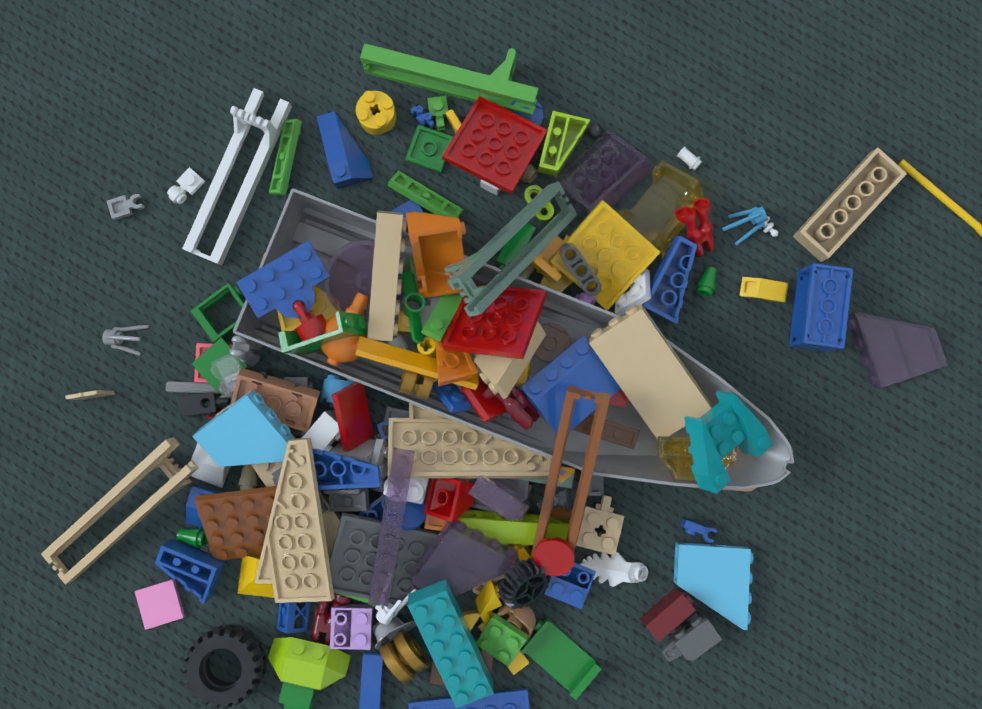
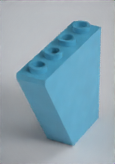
[192,389,296,467]
[674,542,753,630]

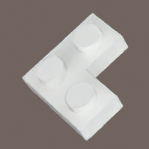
[615,269,651,316]

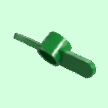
[401,270,425,344]

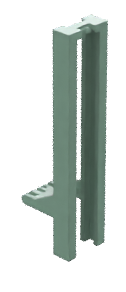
[444,181,577,317]

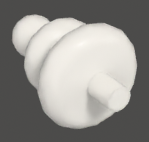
[759,216,778,237]

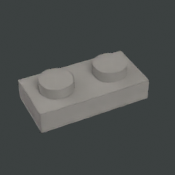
[370,439,388,485]

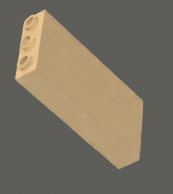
[589,304,712,442]

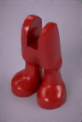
[674,198,714,257]

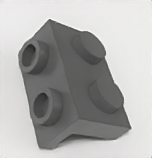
[323,488,370,512]

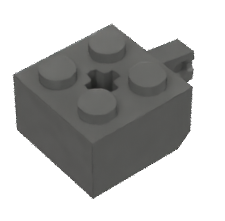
[661,612,722,662]

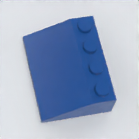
[521,336,621,434]

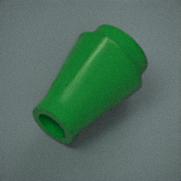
[696,266,717,297]
[177,528,208,548]

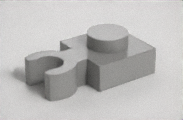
[107,194,145,220]

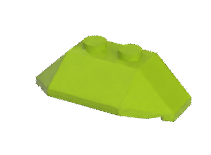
[268,637,351,690]

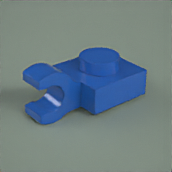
[680,519,717,543]

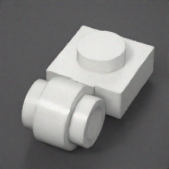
[167,167,205,204]

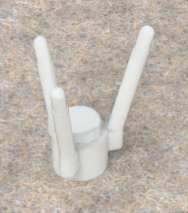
[375,572,417,625]

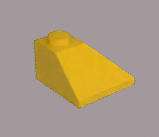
[237,555,274,598]

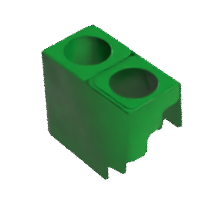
[279,682,316,709]

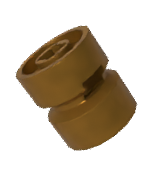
[398,369,434,400]

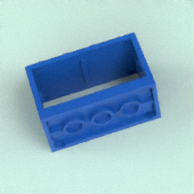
[789,263,853,352]

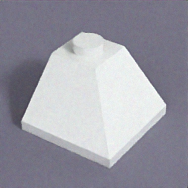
[191,443,231,488]

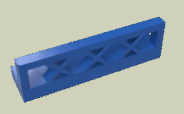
[277,602,310,633]

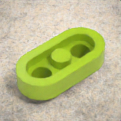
[524,185,554,222]

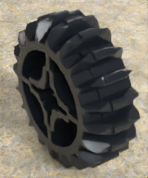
[498,558,551,610]

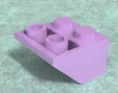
[330,604,373,650]

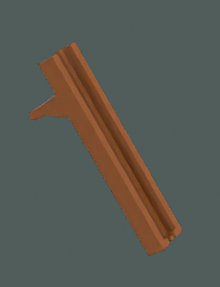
[531,385,610,560]

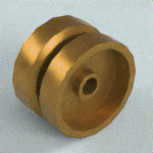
[380,630,429,685]

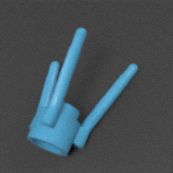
[722,206,768,245]

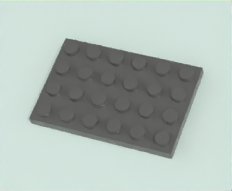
[329,512,460,606]

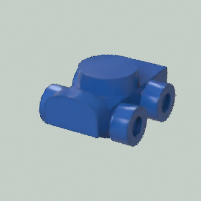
[410,105,435,129]

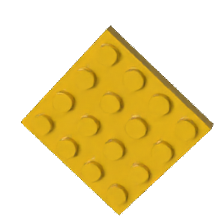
[549,200,660,311]

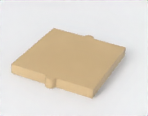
[65,390,115,400]

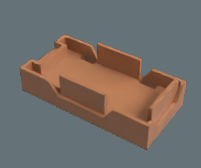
[230,368,320,432]

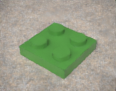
[476,613,529,667]

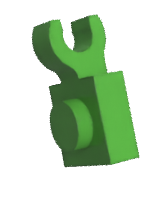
[427,96,448,131]

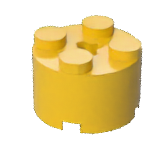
[356,91,397,135]

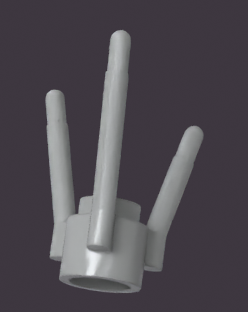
[102,325,149,356]

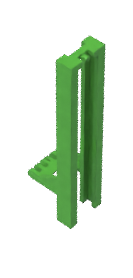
[360,43,538,117]

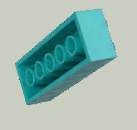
[407,579,494,708]

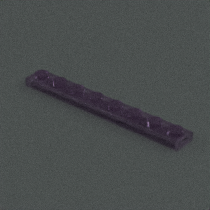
[368,448,415,607]

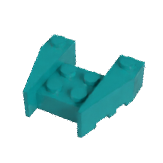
[684,391,773,494]

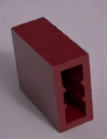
[639,588,695,642]

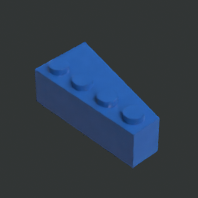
[642,236,697,324]

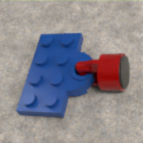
[236,240,331,342]

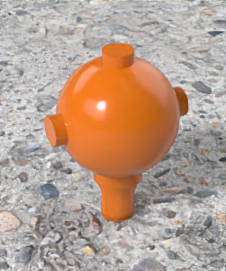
[321,292,370,367]

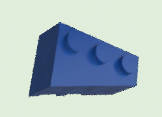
[155,539,225,604]

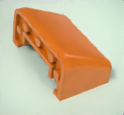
[406,211,466,298]

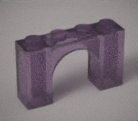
[468,475,530,522]

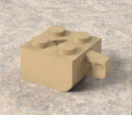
[576,495,624,555]

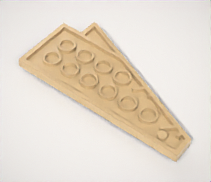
[387,403,551,478]
[255,438,335,603]

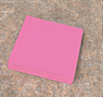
[134,579,185,630]

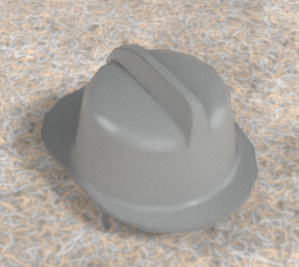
[372,616,416,650]

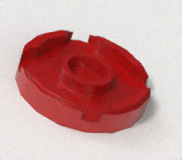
[533,537,575,576]

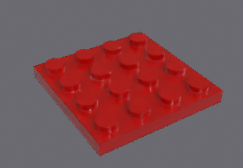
[442,96,548,195]
[442,284,547,359]

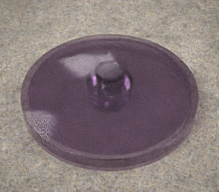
[325,240,405,322]

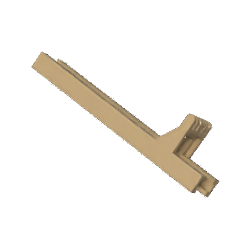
[41,437,199,585]

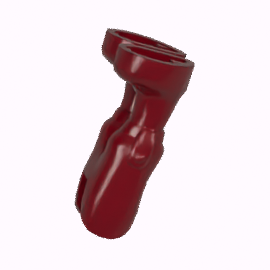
[481,385,540,430]
[312,593,352,646]

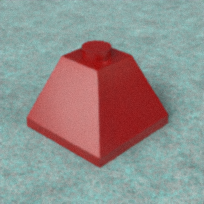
[424,478,477,523]

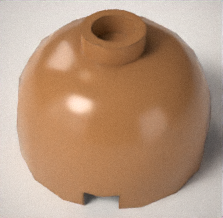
[497,604,536,639]

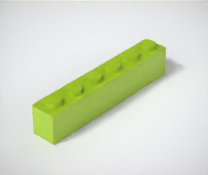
[455,510,576,547]

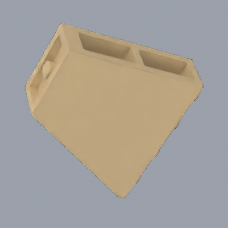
[469,321,546,399]

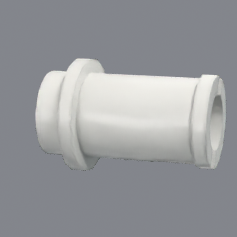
[677,146,702,170]

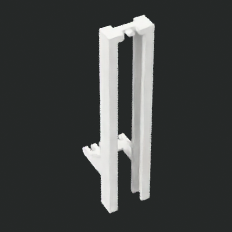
[182,88,292,266]

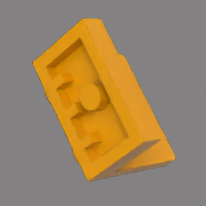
[530,236,564,284]

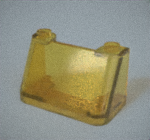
[618,160,704,255]

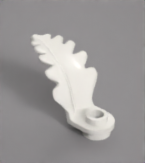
[580,552,648,587]

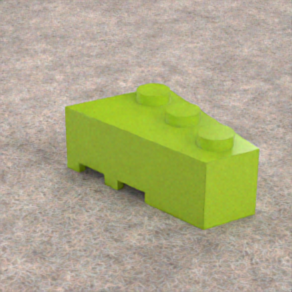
[538,111,590,177]

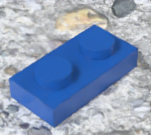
[432,381,471,413]

